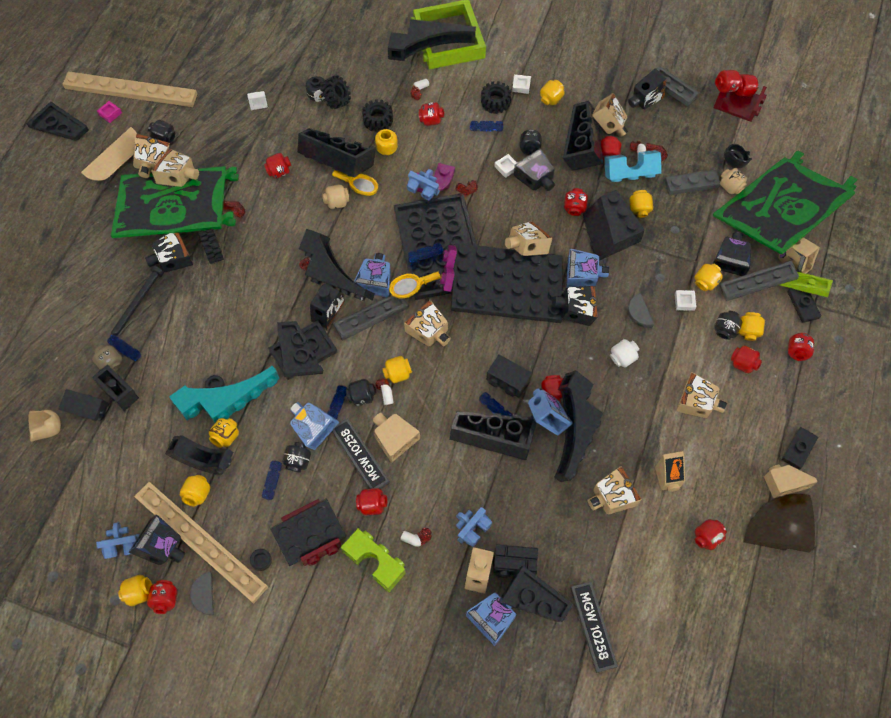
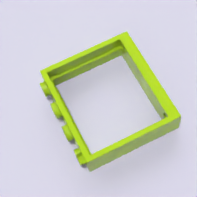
[411,0,486,69]

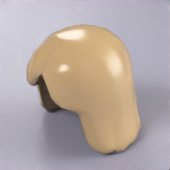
[28,410,61,442]

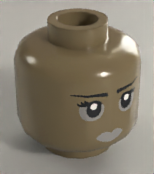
[92,345,122,372]

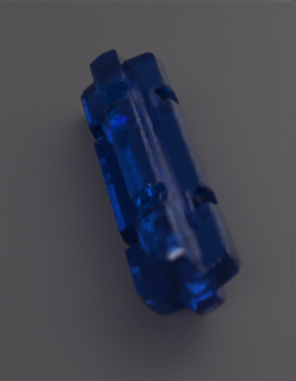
[470,121,503,131]
[407,243,443,263]
[107,335,142,361]
[327,385,347,419]
[479,392,513,416]
[261,460,282,500]

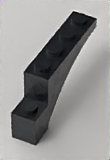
[388,19,476,61]
[299,229,375,301]
[554,371,603,482]

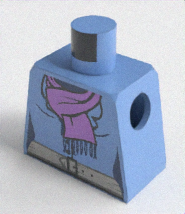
[566,249,609,288]
[354,253,391,297]
[528,388,573,436]
[466,593,516,646]

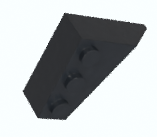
[583,190,645,261]

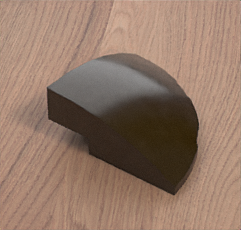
[744,494,815,553]

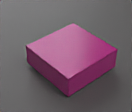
[97,101,122,123]

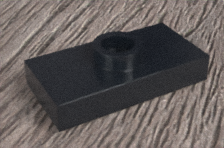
[787,288,821,323]
[781,427,818,470]

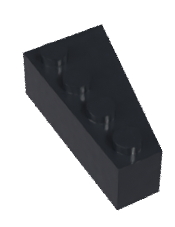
[563,101,603,171]
[297,128,376,177]
[449,411,537,460]

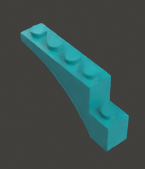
[169,366,280,423]

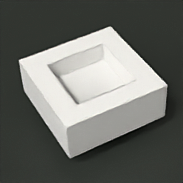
[512,74,531,94]
[247,91,268,110]
[495,154,517,178]
[675,290,696,311]

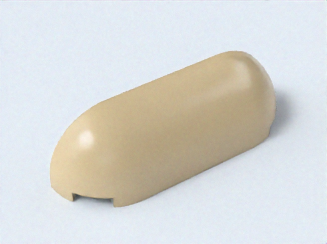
[81,127,137,181]

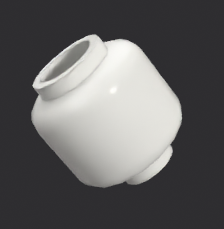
[610,339,639,368]

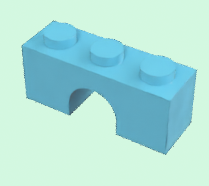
[604,150,661,182]

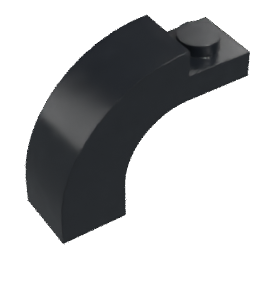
[165,435,234,475]

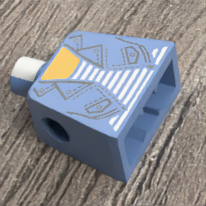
[290,402,339,450]

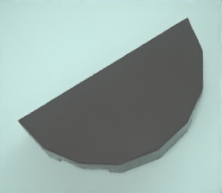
[628,293,654,328]
[190,571,214,615]

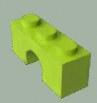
[341,529,406,592]

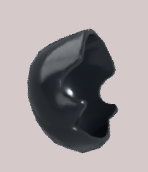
[724,144,752,169]

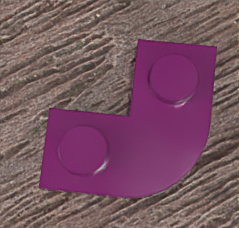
[417,163,455,193]
[440,245,457,292]

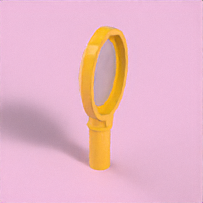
[332,170,378,196]
[389,271,441,299]

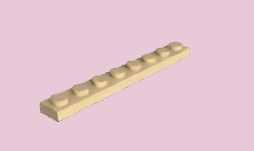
[63,72,197,107]
[134,482,268,604]

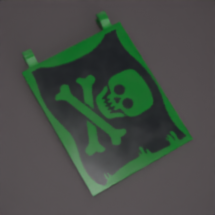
[713,150,858,255]
[111,166,239,238]

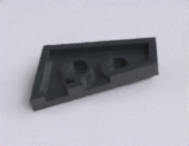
[26,102,89,141]
[277,321,324,377]
[498,566,573,622]

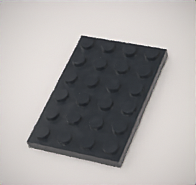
[394,193,477,300]
[451,243,563,323]

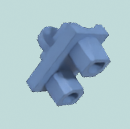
[407,169,440,201]
[456,507,492,547]
[96,522,140,559]

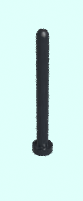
[111,266,164,337]

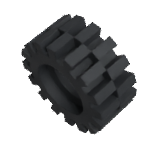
[320,75,351,109]
[481,81,511,114]
[362,99,393,132]
[199,228,224,264]

